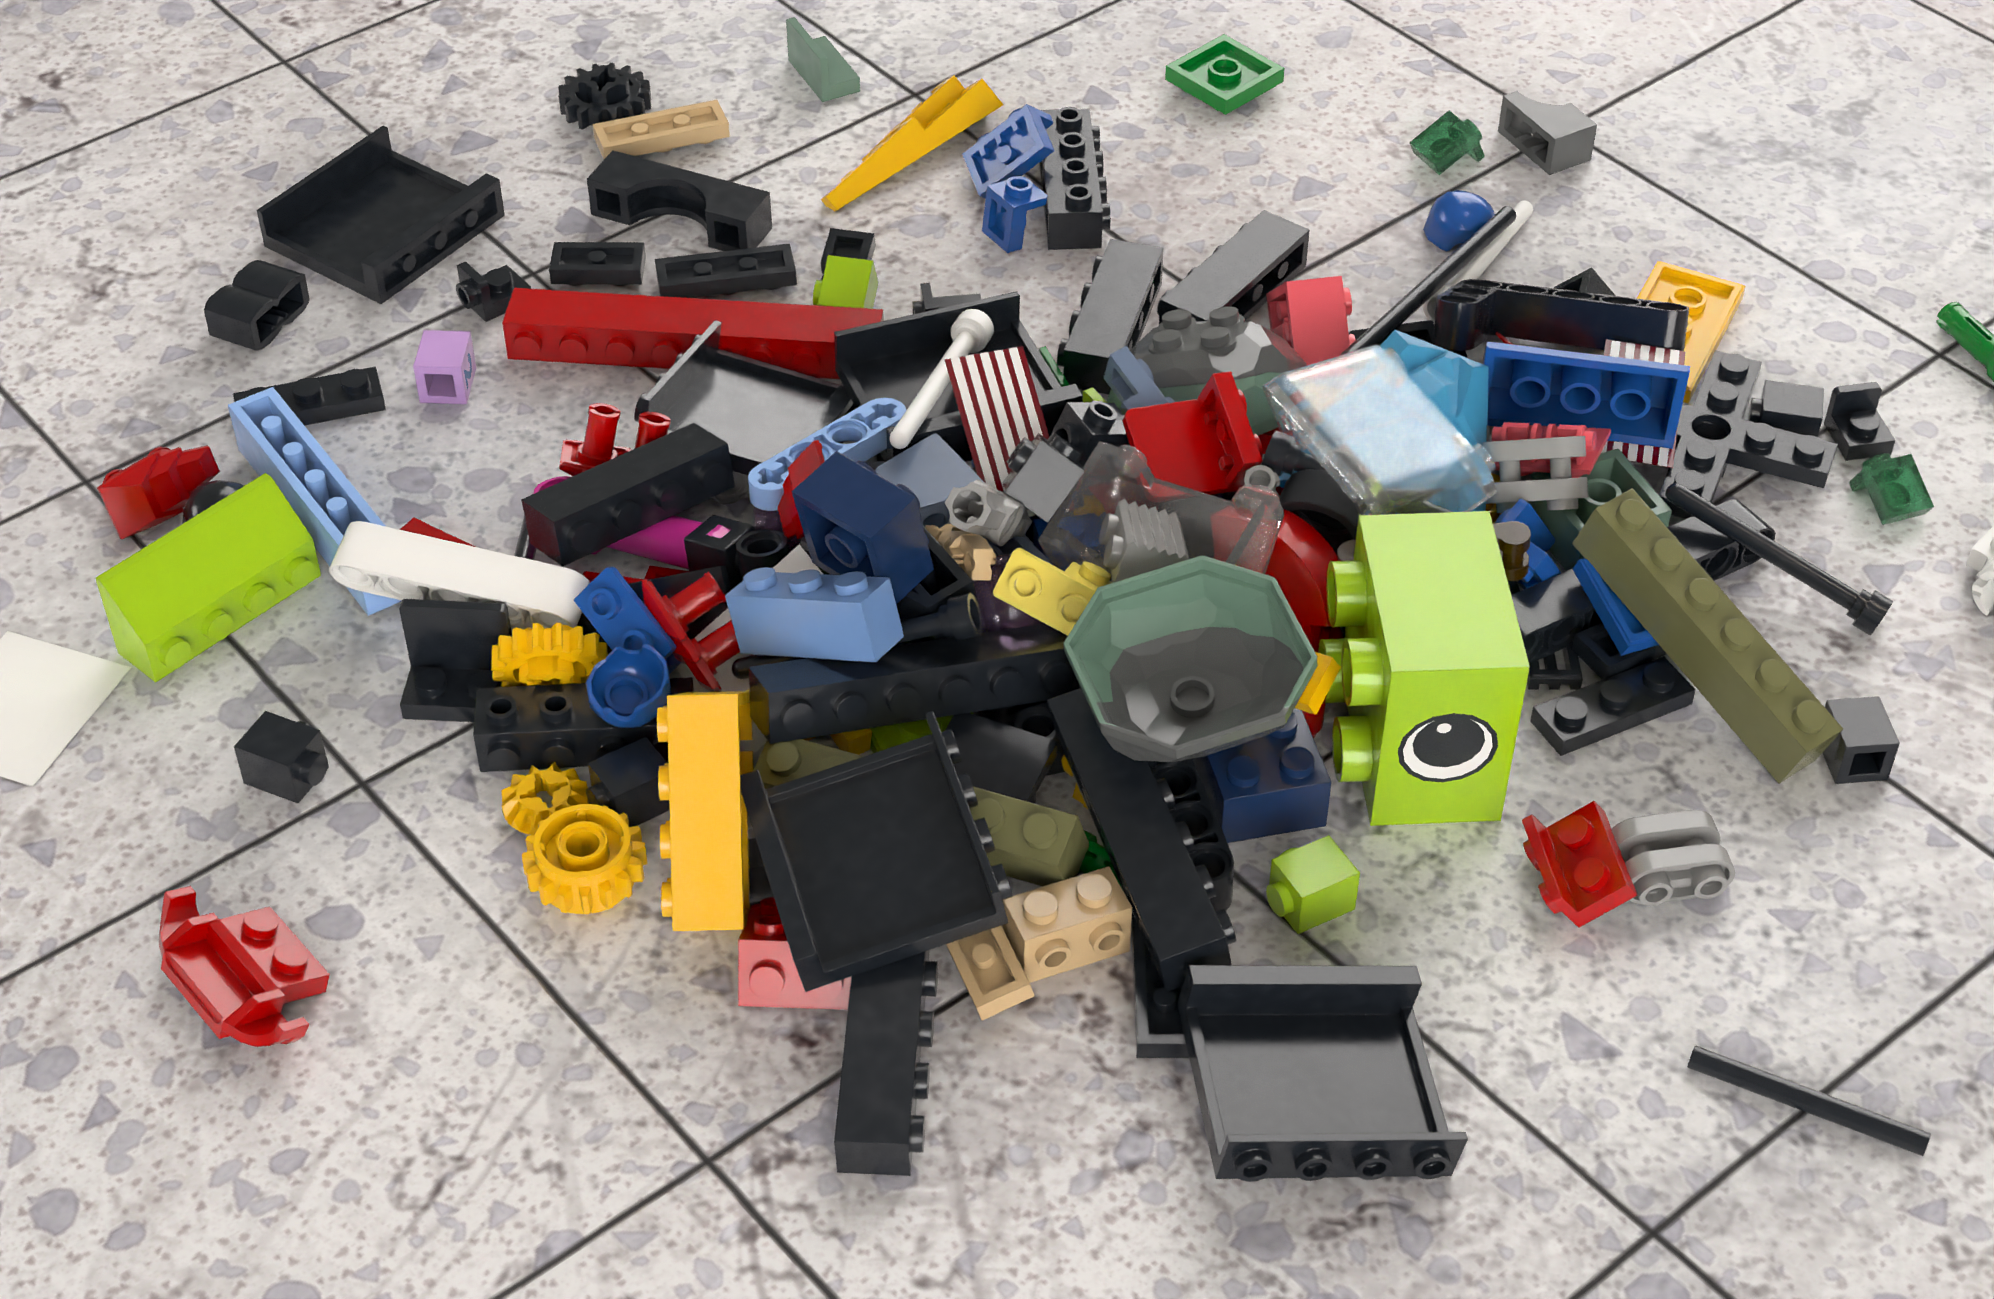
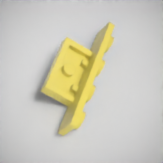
[993,548,1113,636]

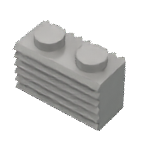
[1099,499,1189,583]

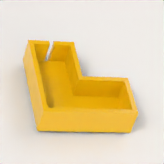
[657,691,754,931]

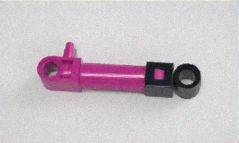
[533,476,790,590]

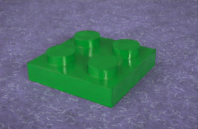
[1165,34,1285,115]

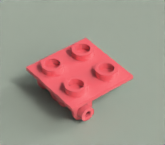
[1489,422,1611,478]

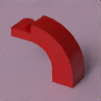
[1212,502,1344,652]

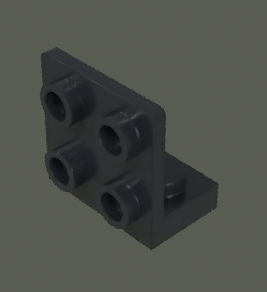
[399,599,512,722]

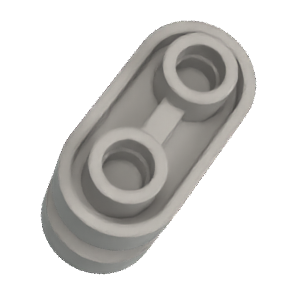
[1483,436,1588,513]
[1611,810,1735,906]

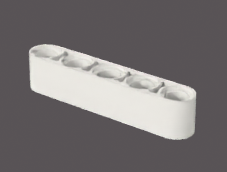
[329,521,590,629]

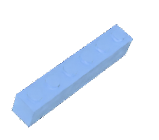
[228,387,401,616]

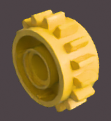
[522,804,647,914]

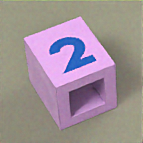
[413,330,476,404]

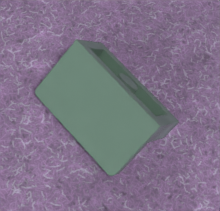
[786,17,860,102]

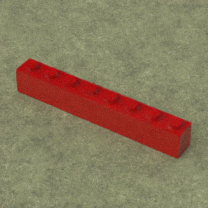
[502,288,884,379]

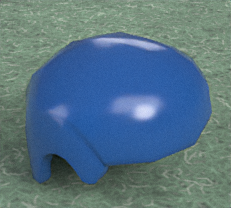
[1423,190,1495,252]
[586,644,671,728]

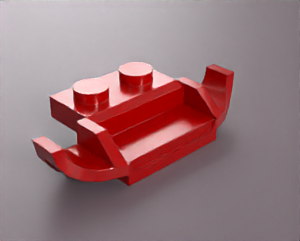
[159,885,330,1047]

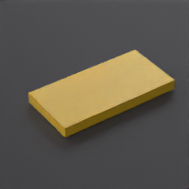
[1637,261,1746,404]

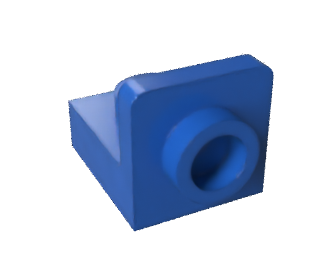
[982,176,1048,253]

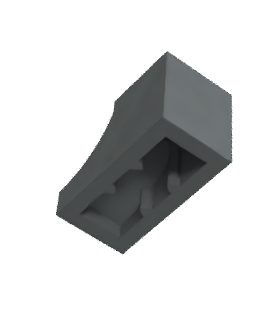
[1498,91,1597,175]

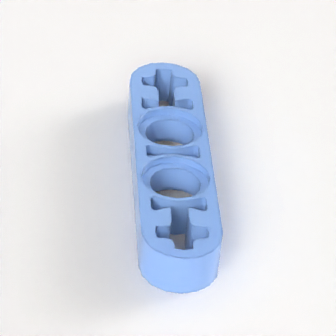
[748,398,906,511]

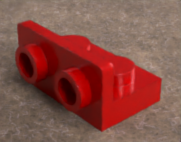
[1522,801,1637,928]

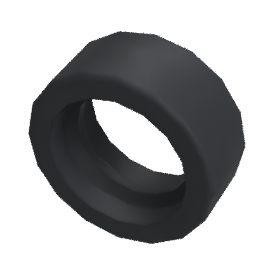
[1276,469,1378,555]

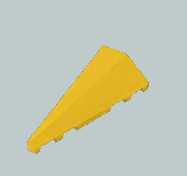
[821,75,1003,211]

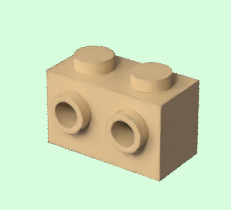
[1003,866,1132,983]

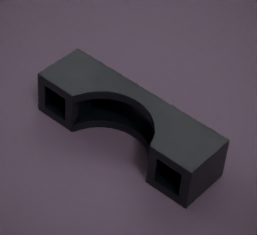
[587,150,772,251]

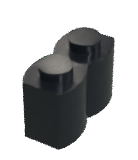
[204,260,310,351]

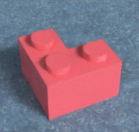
[1266,276,1356,379]

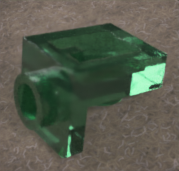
[1409,110,1485,175]
[1849,453,1934,525]

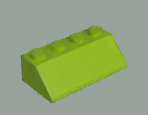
[95,473,321,683]

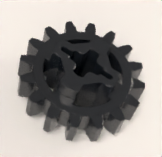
[558,63,652,130]

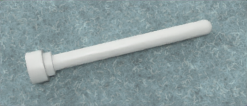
[1423,200,1533,322]
[889,309,994,449]

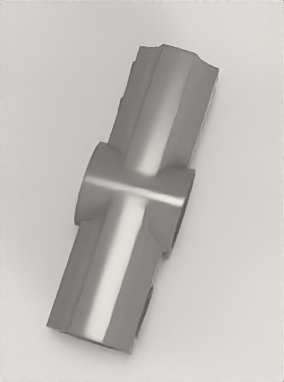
[944,479,1032,546]

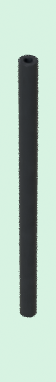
[1340,206,1516,368]

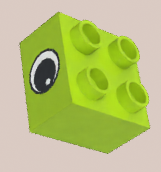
[1318,511,1530,826]

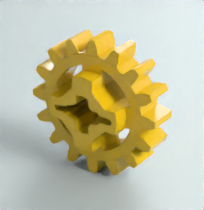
[491,622,608,687]

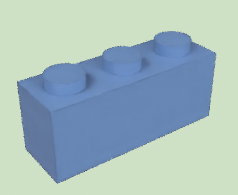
[725,567,904,662]

